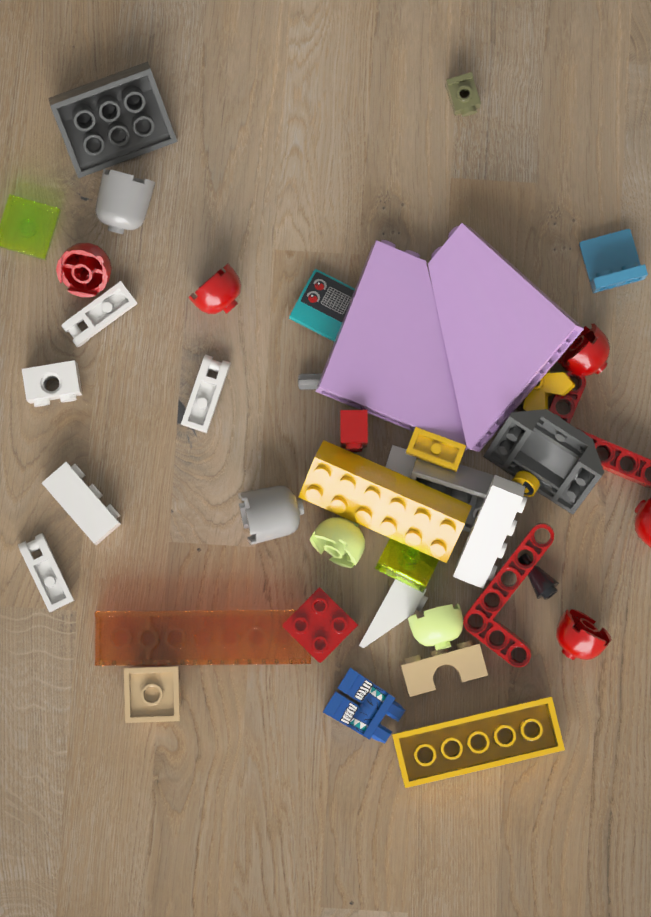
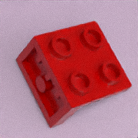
[282,587,358,663]

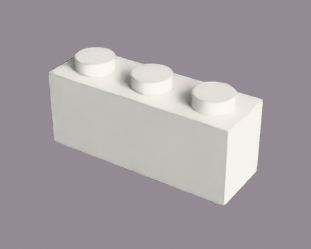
[42,462,121,545]

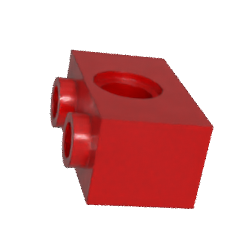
[340,410,368,452]

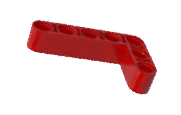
[548,371,651,488]
[463,523,554,667]

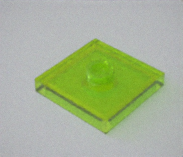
[0,194,61,261]
[374,538,439,593]

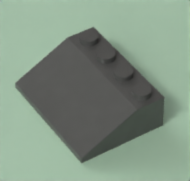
[48,61,178,178]

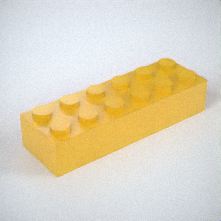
[299,440,472,563]
[392,696,565,788]

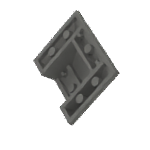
[483,409,604,515]

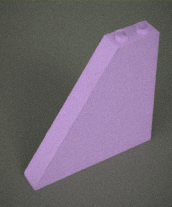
[428,223,584,452]
[315,240,469,450]

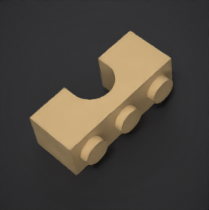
[400,640,488,697]

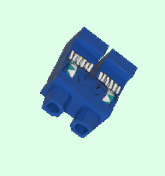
[323,668,406,744]

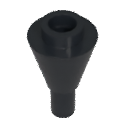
[518,553,559,600]

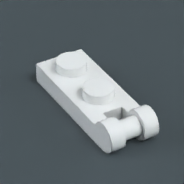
[61,281,137,347]
[181,354,231,433]
[18,533,75,612]

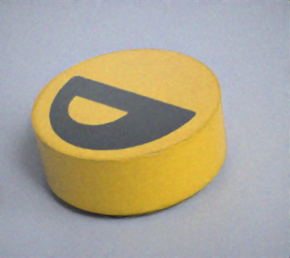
[512,471,540,497]

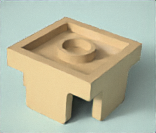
[124,666,181,723]

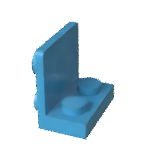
[579,229,648,294]

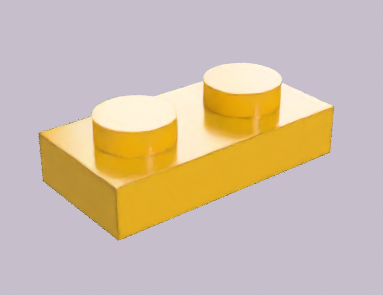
[406,427,466,472]

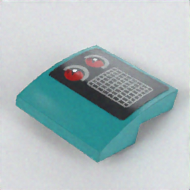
[289,268,355,342]

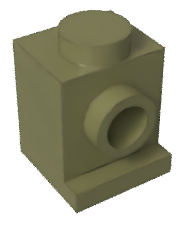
[445,72,481,117]

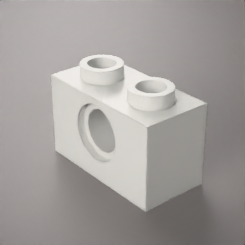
[22,360,82,407]

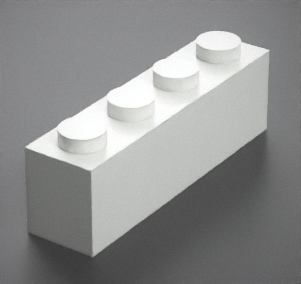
[453,475,527,588]

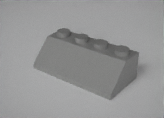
[411,458,522,532]

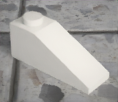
[359,574,428,648]

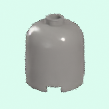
[95,169,156,234]
[238,486,304,545]

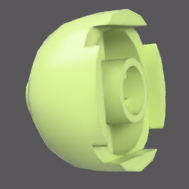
[310,517,365,568]
[408,604,463,651]

